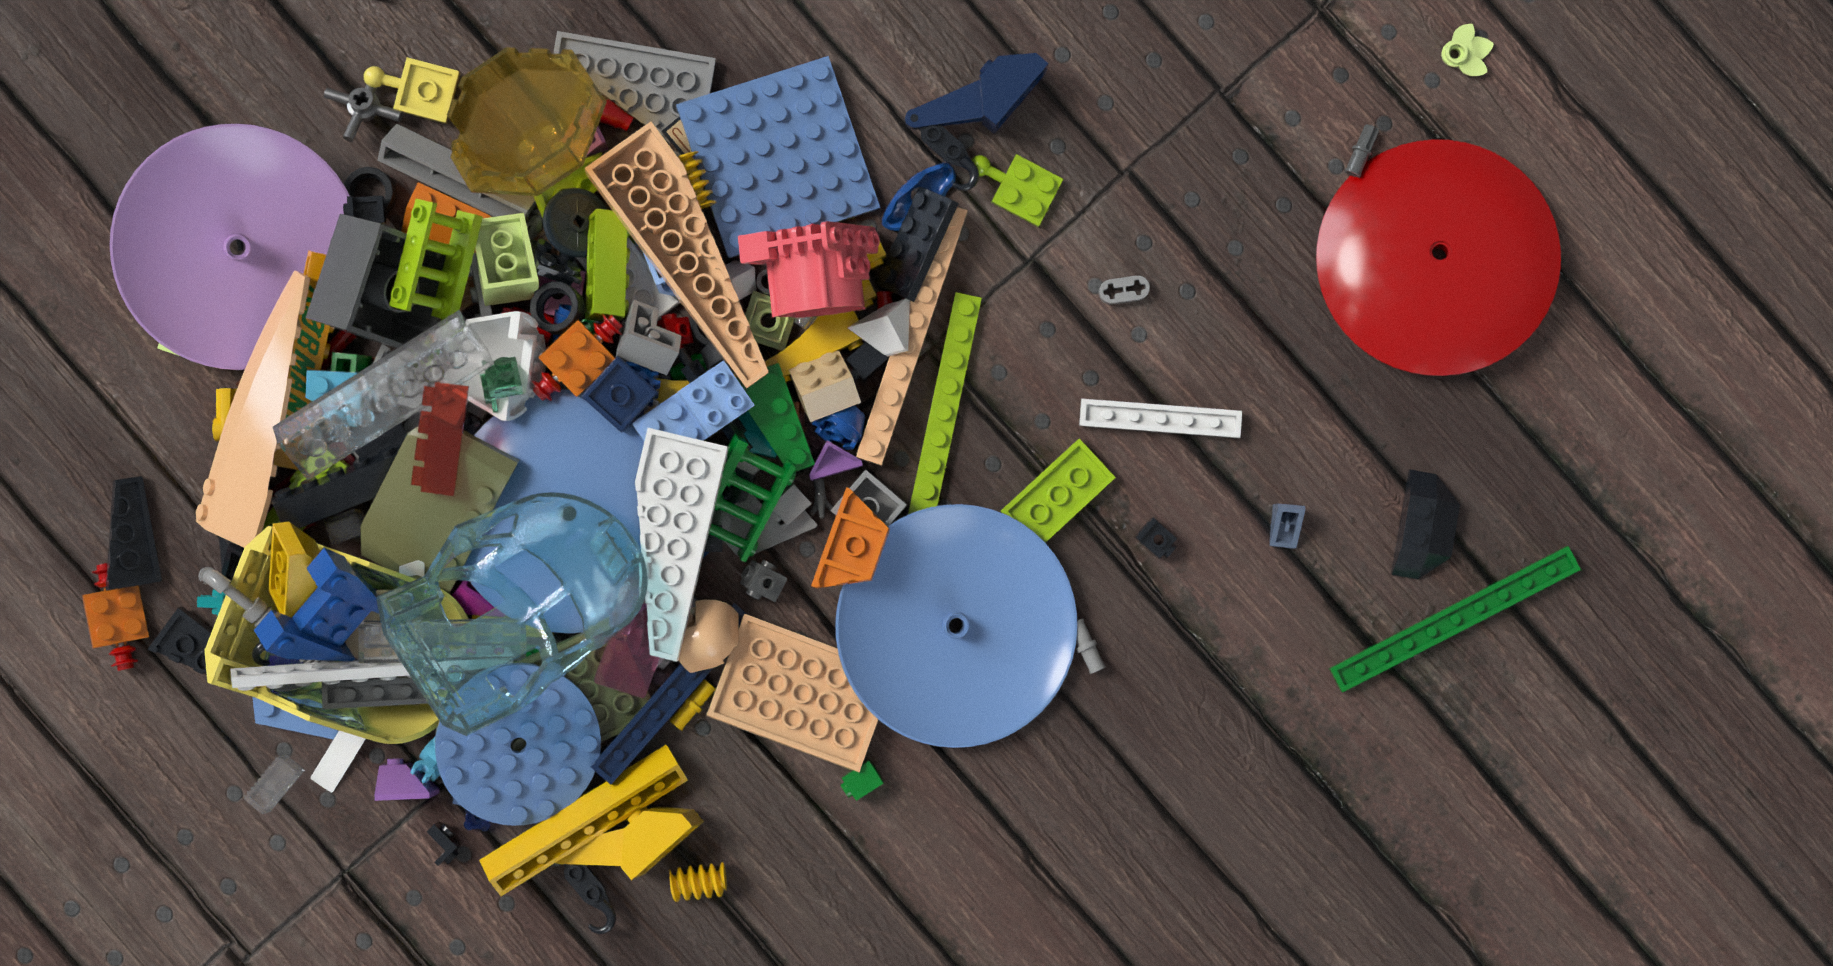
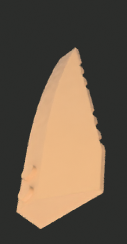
[585,122,769,389]
[196,270,310,548]

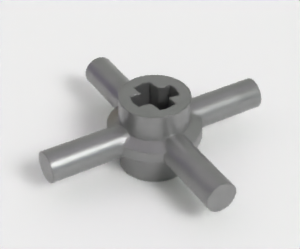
[324,85,403,142]

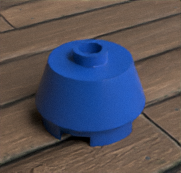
[812,405,865,450]

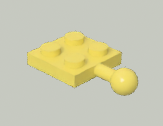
[364,57,460,124]

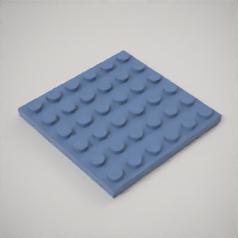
[676,56,880,258]

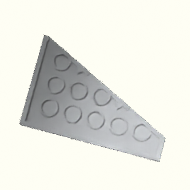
[553,31,716,146]

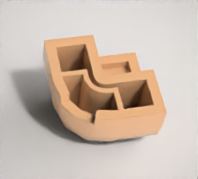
[679,600,739,673]

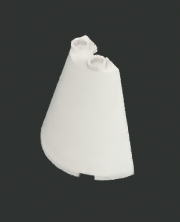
[431,311,546,421]

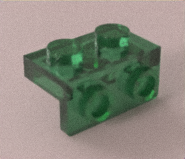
[480,356,523,413]

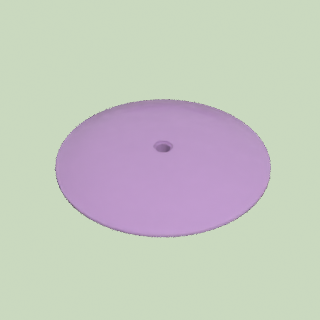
[110,124,349,370]

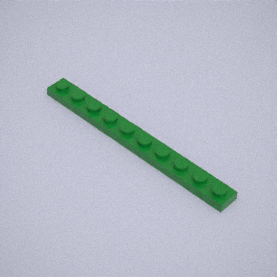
[1329,546,1581,693]

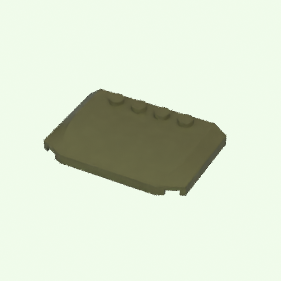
[361,415,520,594]

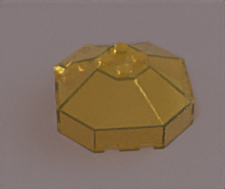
[447,47,607,196]

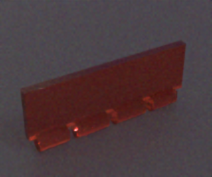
[411,382,469,496]

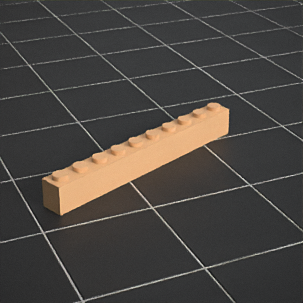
[856,207,968,467]

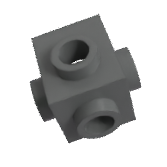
[740,559,788,602]

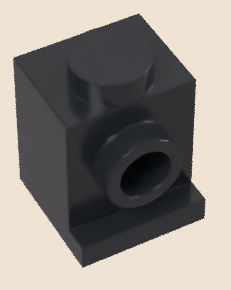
[1134,517,1177,559]

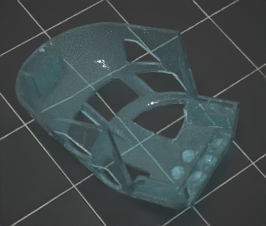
[376,492,648,736]

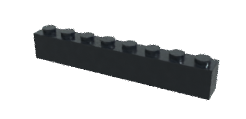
[271,415,481,528]

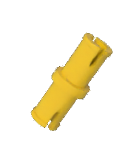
[669,679,716,731]

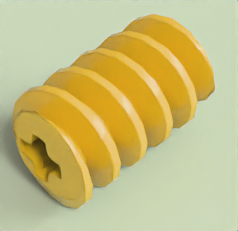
[677,151,716,209]
[670,862,727,902]

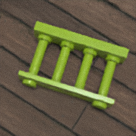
[389,199,483,322]

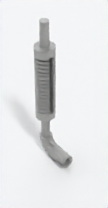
[198,567,332,664]

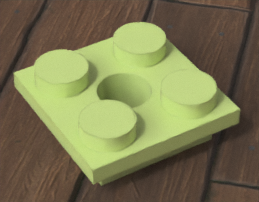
[745,291,795,351]

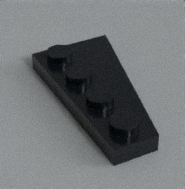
[148,606,212,675]

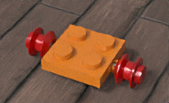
[532,314,623,401]
[82,563,149,671]

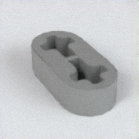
[1098,276,1150,305]

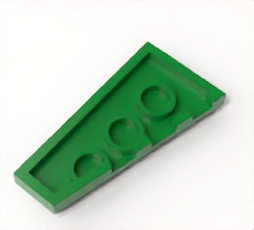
[736,363,815,471]

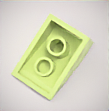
[475,213,539,306]

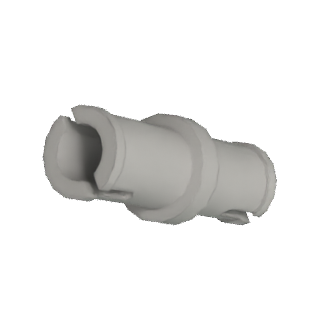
[1076,618,1106,674]

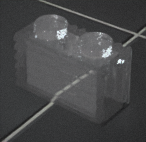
[244,755,305,814]

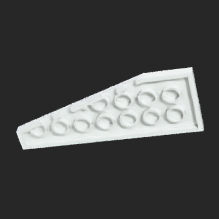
[635,428,729,661]

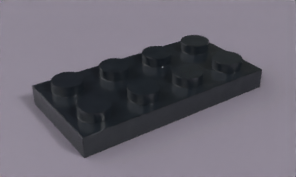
[875,186,959,302]

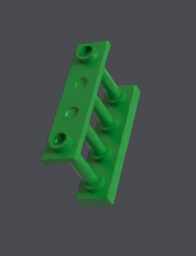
[709,434,796,562]

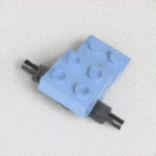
[631,347,755,450]

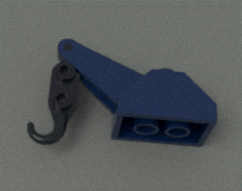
[905,53,1049,191]

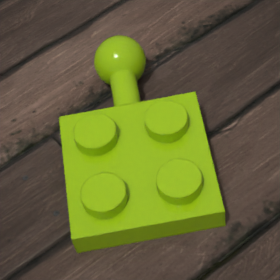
[971,154,1063,227]

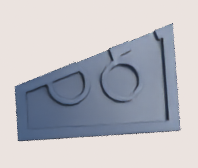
[253,692,339,739]

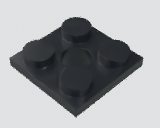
[530,239,582,286]

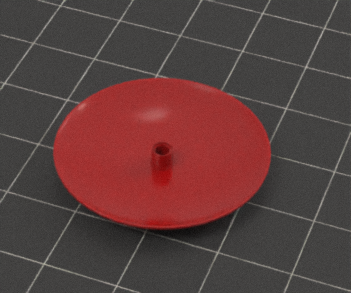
[1316,139,1561,376]

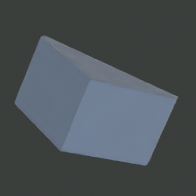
[1269,504,1305,548]

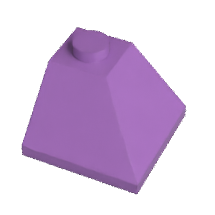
[374,758,440,801]

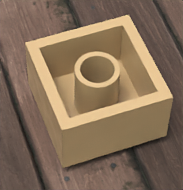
[789,350,861,422]

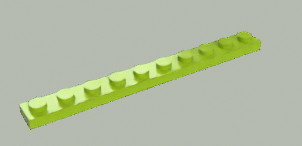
[908,292,982,515]

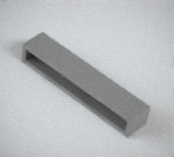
[378,124,537,223]

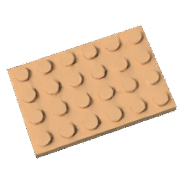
[706,614,878,772]

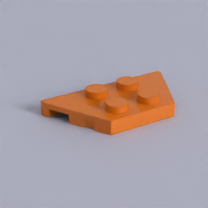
[811,487,890,589]

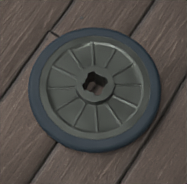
[543,188,607,258]

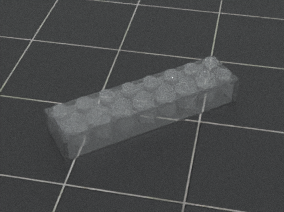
[272,310,494,480]

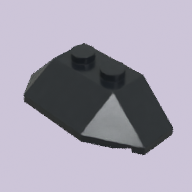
[1391,469,1460,579]

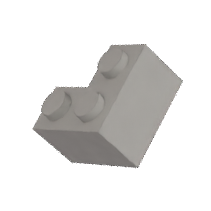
[616,299,681,375]

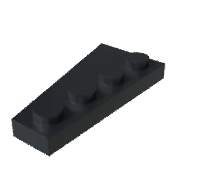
[106,476,162,591]

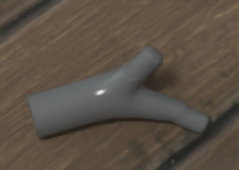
[809,479,833,519]

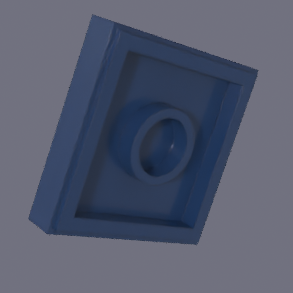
[581,356,659,433]

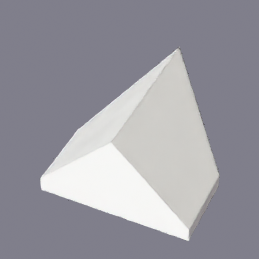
[847,299,910,356]

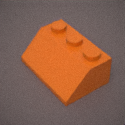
[401,182,492,253]

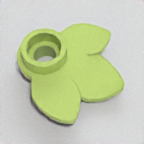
[1441,24,1494,76]

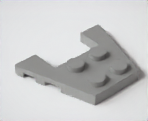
[711,452,818,557]

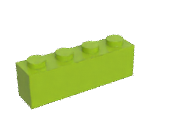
[585,209,630,322]

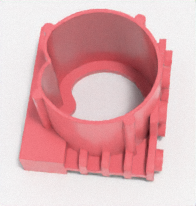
[738,221,880,318]

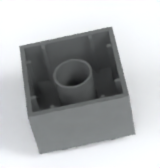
[306,214,446,358]

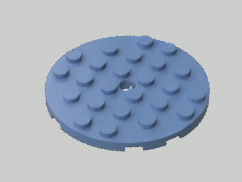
[435,663,601,826]

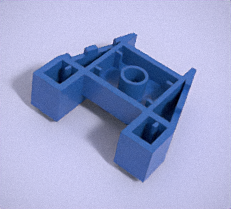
[254,548,392,661]

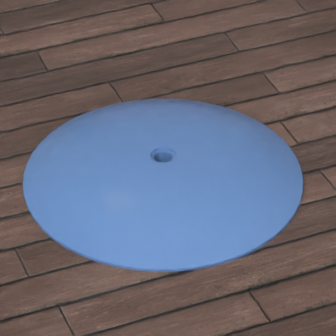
[463,389,647,633]
[835,504,1077,748]

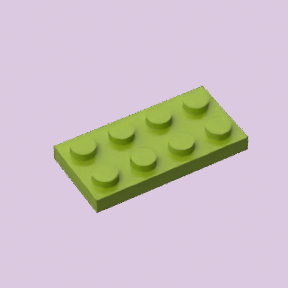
[1000,438,1116,543]

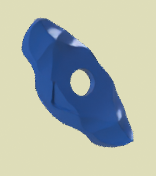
[882,162,956,231]

